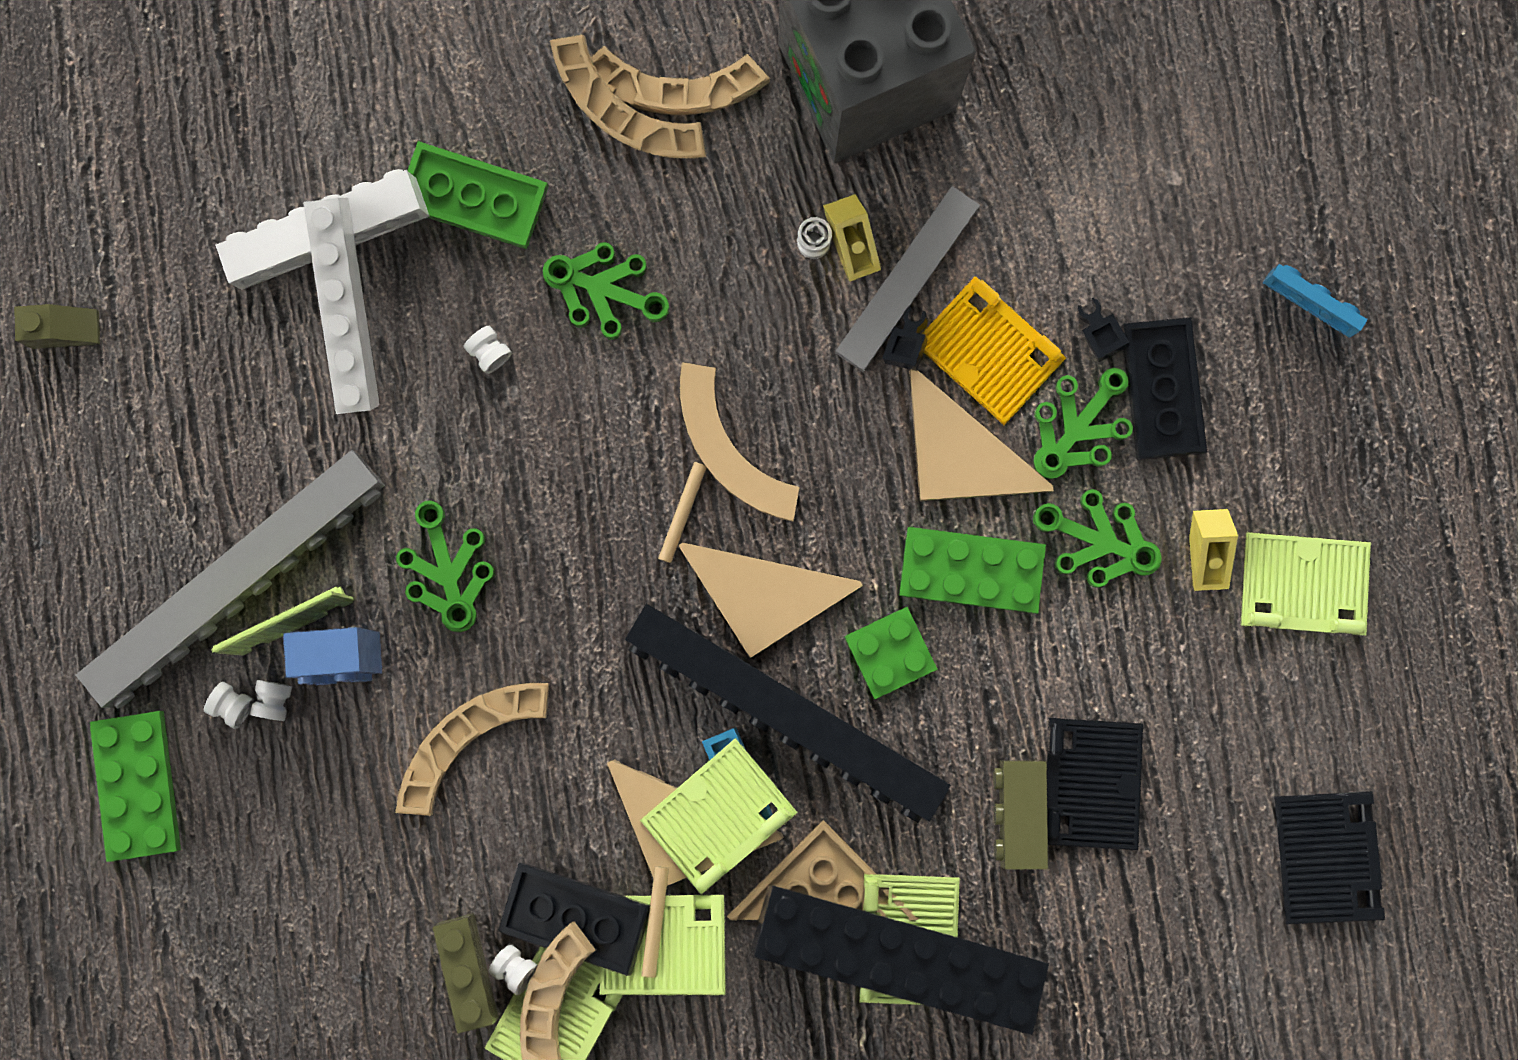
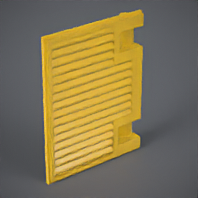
[922,277,1066,425]

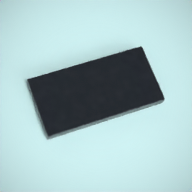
[1121,317,1208,460]
[498,862,650,976]

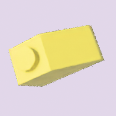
[823,194,881,282]
[1189,509,1238,591]

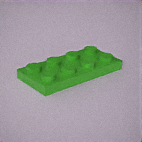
[407,141,549,249]
[899,527,1046,614]
[90,711,181,862]

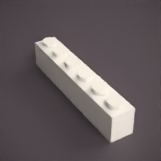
[216,169,429,290]
[303,198,379,414]

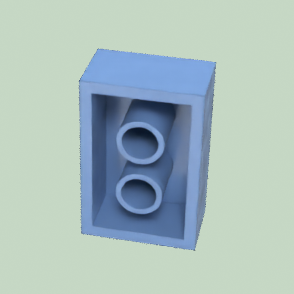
[284,627,382,685]

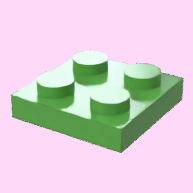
[844,607,938,700]

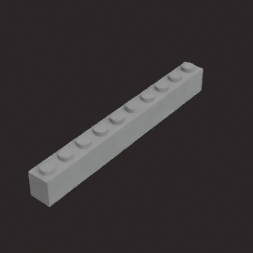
[76,450,385,709]

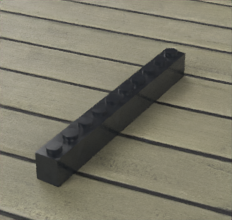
[625,603,951,823]

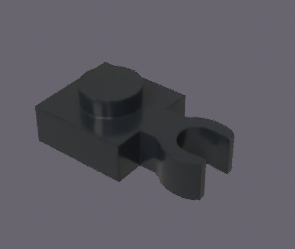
[1078,298,1130,362]
[883,308,928,371]

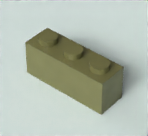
[993,760,1048,869]
[432,913,499,1034]

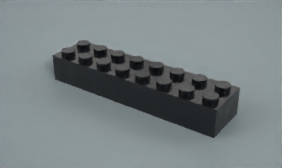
[749,885,1049,1035]

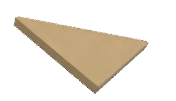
[909,370,1054,501]
[678,542,863,658]
[607,759,784,885]
[727,820,919,921]

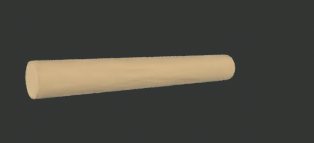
[658,462,707,563]
[641,866,669,978]

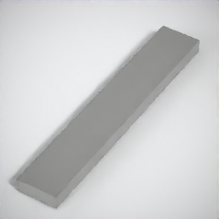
[835,186,980,372]

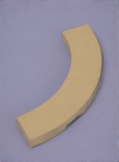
[550,35,706,159]
[591,46,770,115]
[680,362,800,522]
[395,683,550,816]
[520,921,595,1060]

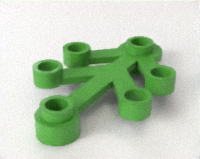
[543,242,669,340]
[1033,368,1133,479]
[1033,489,1162,588]
[396,501,495,633]

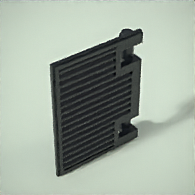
[1046,718,1143,850]
[1274,791,1385,924]

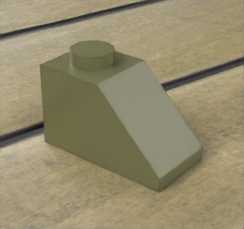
[14,304,100,349]

